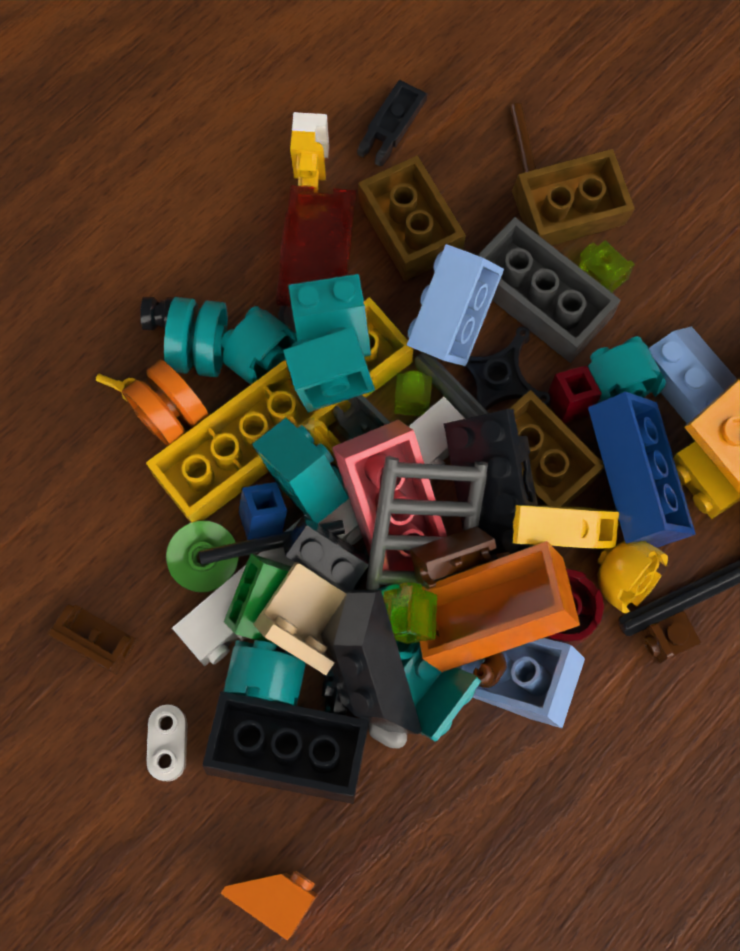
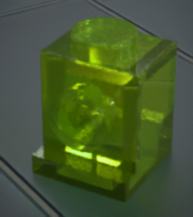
[579,240,635,293]
[394,371,432,416]

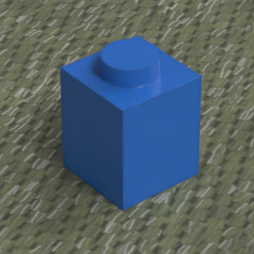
[238,482,287,540]

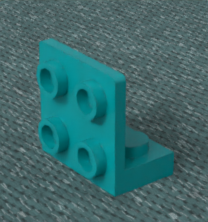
[402,645,481,742]

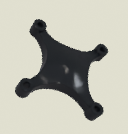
[450,326,550,411]

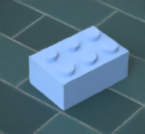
[407,244,504,366]

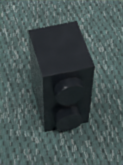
[283,515,369,594]

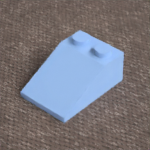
[457,638,585,728]

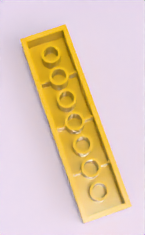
[146,297,414,523]

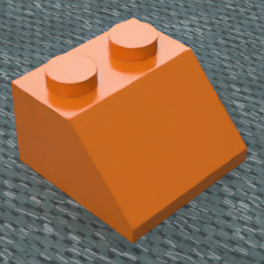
[220,871,318,941]

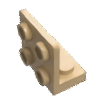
[253,562,346,675]

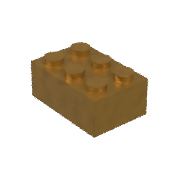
[512,149,635,245]
[358,155,466,281]
[509,390,605,507]

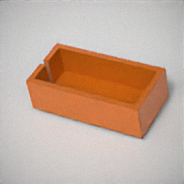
[411,541,580,672]

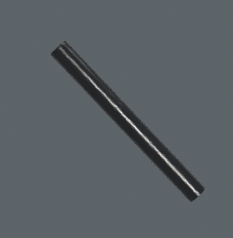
[199,520,345,565]

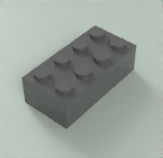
[477,217,621,363]

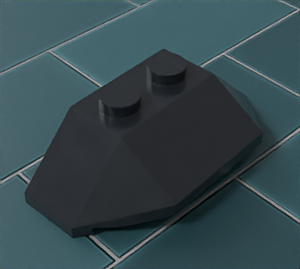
[321,590,422,734]

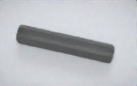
[414,352,488,419]

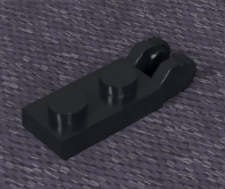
[357,80,427,166]

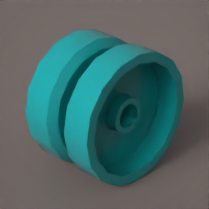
[164,297,228,377]

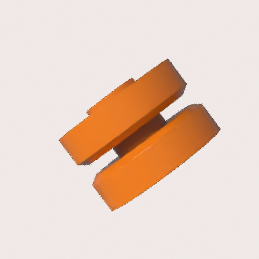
[122,359,209,446]

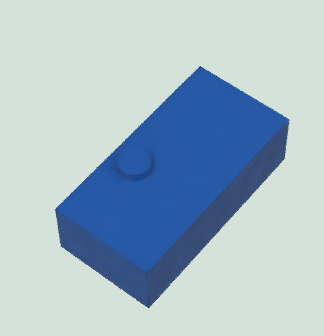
[588,391,696,548]

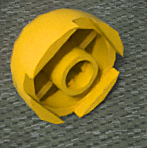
[597,541,668,613]

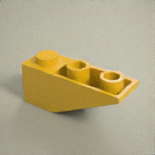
[513,505,619,548]

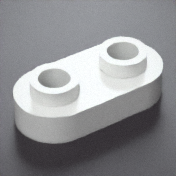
[147,705,187,781]

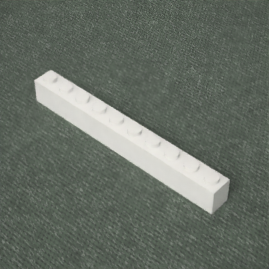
[172,397,465,666]

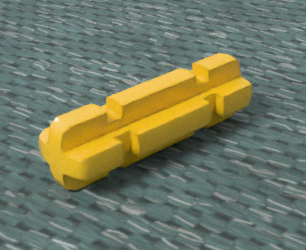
[304,418,341,467]

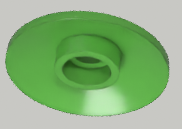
[166,521,239,593]

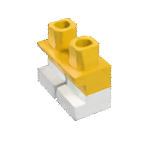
[290,112,329,193]

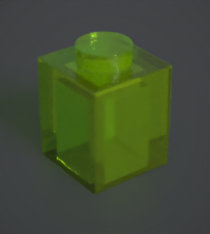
[383,582,437,644]

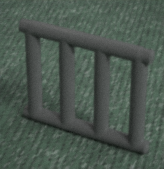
[366,456,488,590]

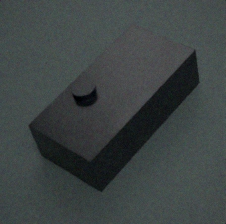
[202,691,369,804]

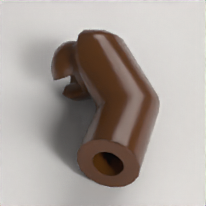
[473,652,507,688]

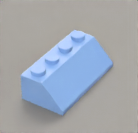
[649,326,737,424]

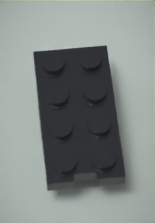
[444,409,538,564]

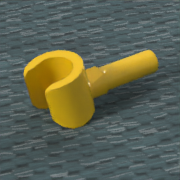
[96,373,135,402]

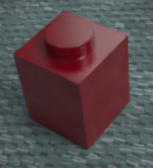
[548,365,602,423]

